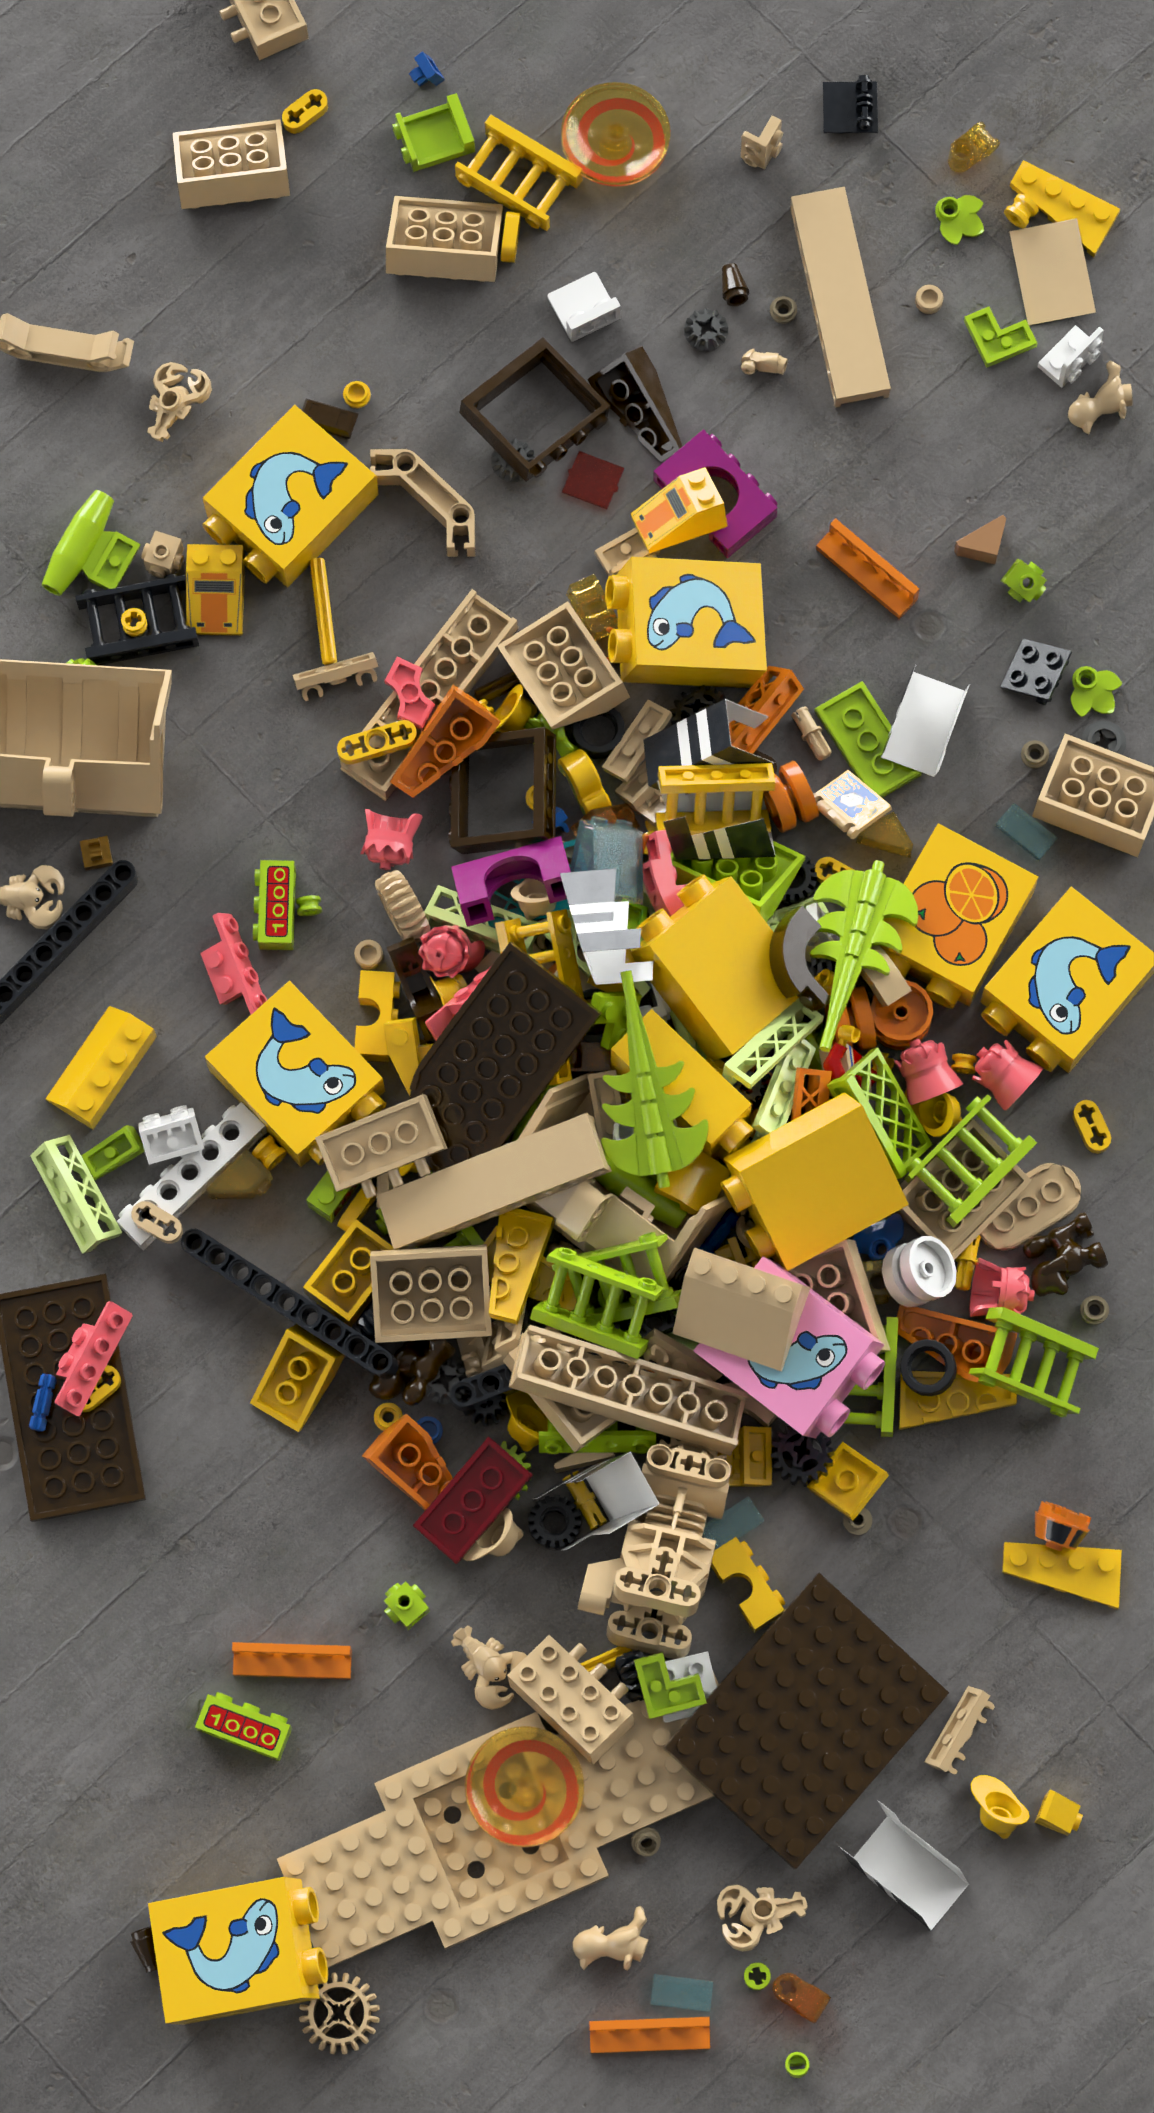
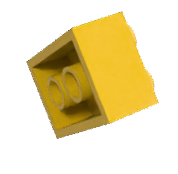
[303,1219,397,1327]

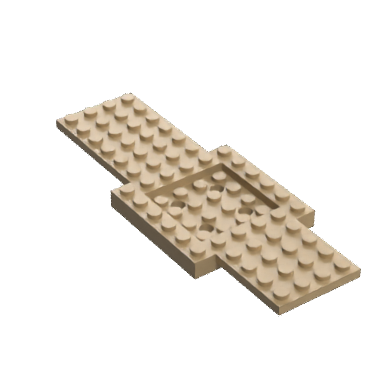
[277,1672,719,1968]

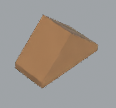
[954,515,1006,564]

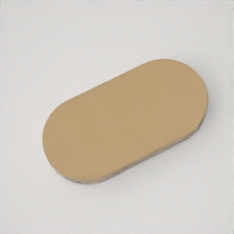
[979,1163,1081,1251]

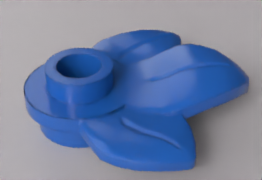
[853,1213,904,1264]

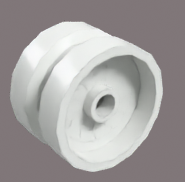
[882,1236,956,1307]

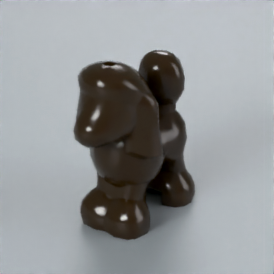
[1023,1212,1108,1297]
[369,1339,456,1406]

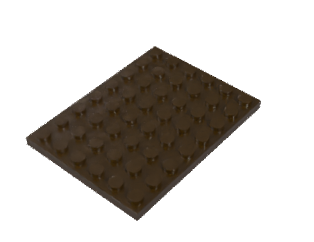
[663,1572,949,1869]

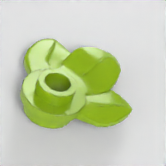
[935,195,984,245]
[1070,666,1122,717]

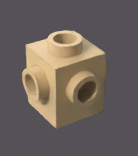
[141,531,184,578]

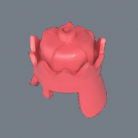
[360,809,423,870]
[418,925,485,978]
[894,1038,963,1105]
[972,1040,1044,1111]
[969,1258,1035,1317]

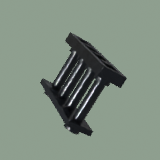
[75,574,199,665]

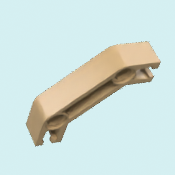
[0,313,134,372]
[370,449,475,557]

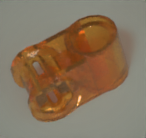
[772,1973,831,2024]

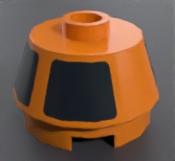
[1035,1501,1091,1551]

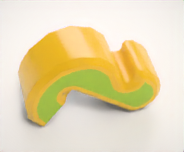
[557,749,612,819]

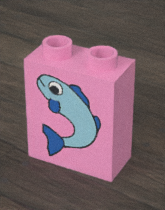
[693,1257,885,1439]

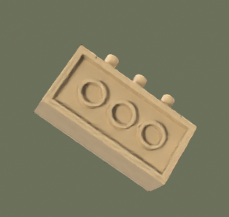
[219,0,309,60]
[315,1094,448,1199]
[507,1635,635,1765]

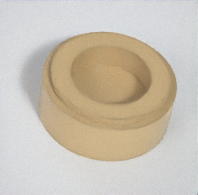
[915,285,943,314]
[354,940,383,970]

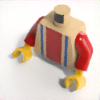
[819,1025,895,1100]

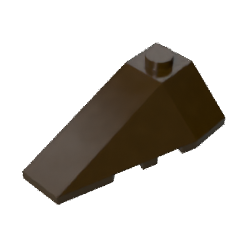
[587,346,683,462]

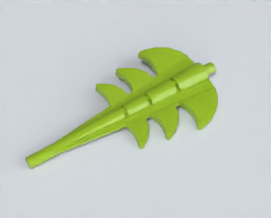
[810,860,918,1052]
[601,970,709,1188]

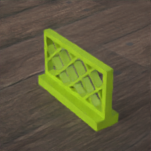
[827,1047,933,1179]

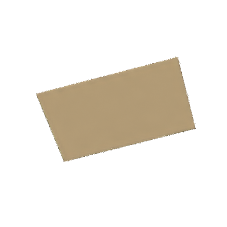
[1009,218,1096,325]

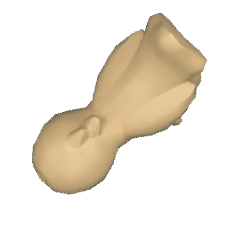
[1068,361,1133,434]
[573,1906,648,1971]

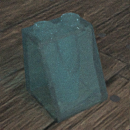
[570,816,643,905]

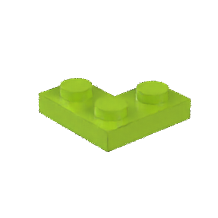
[964,306,1037,368]
[591,991,642,1050]
[634,1653,707,1719]

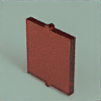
[562,451,624,510]

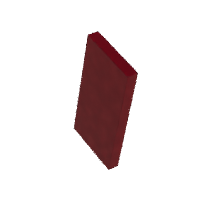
[413,1437,533,1564]

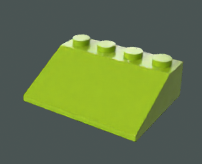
[670,841,805,922]

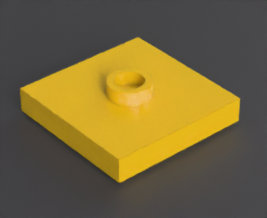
[807,1441,889,1521]

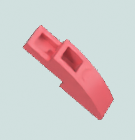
[640,830,687,917]

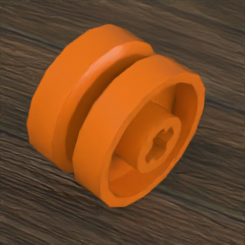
[763,761,819,833]
[870,980,933,1050]
[825,986,877,1050]

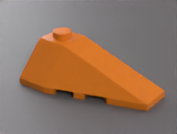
[390,684,501,798]
[897,1304,1017,1383]
[362,1414,453,1510]

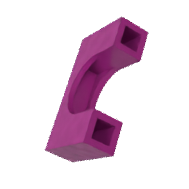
[653,429,778,559]
[451,836,571,927]

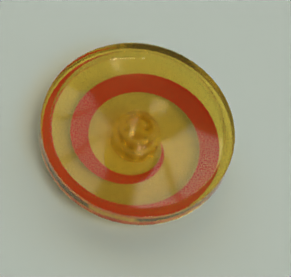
[561,82,670,186]
[465,1726,584,1847]

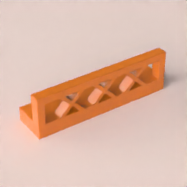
[816,518,920,620]
[729,665,804,754]
[791,1067,832,1121]
[232,1642,352,1680]
[589,2017,710,2053]

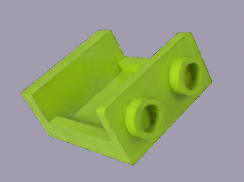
[392,93,475,172]

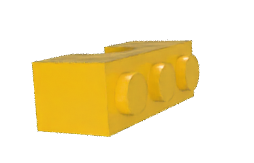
[355,970,401,1062]
[711,1537,786,1633]

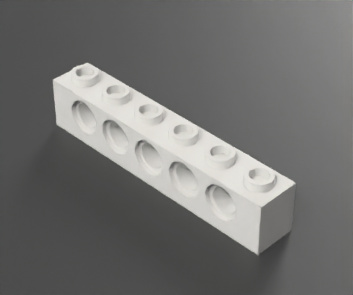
[117,1102,267,1251]

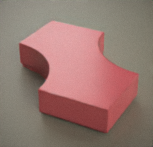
[385,657,435,731]

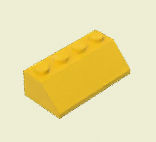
[46,1006,157,1130]

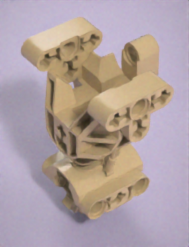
[578,1437,732,1659]

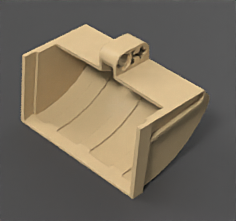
[0,659,172,817]
[518,1071,732,1282]

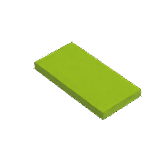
[814,681,922,798]

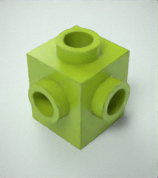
[1000,559,1047,603]
[384,1581,430,1630]

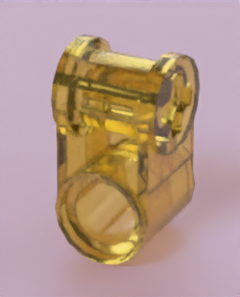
[948,121,1000,172]

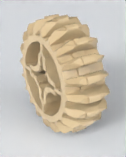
[375,870,431,943]
[299,1973,380,2055]

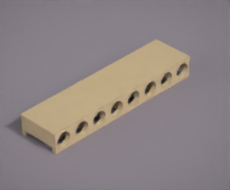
[790,187,891,408]
[340,589,519,801]
[377,1113,611,1250]
[509,1325,748,1455]

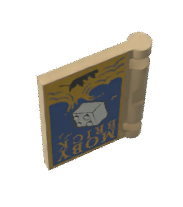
[813,770,892,839]

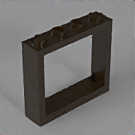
[459,337,610,482]
[448,727,556,854]

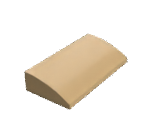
[503,1326,617,1453]

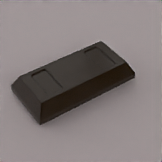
[302,398,359,439]

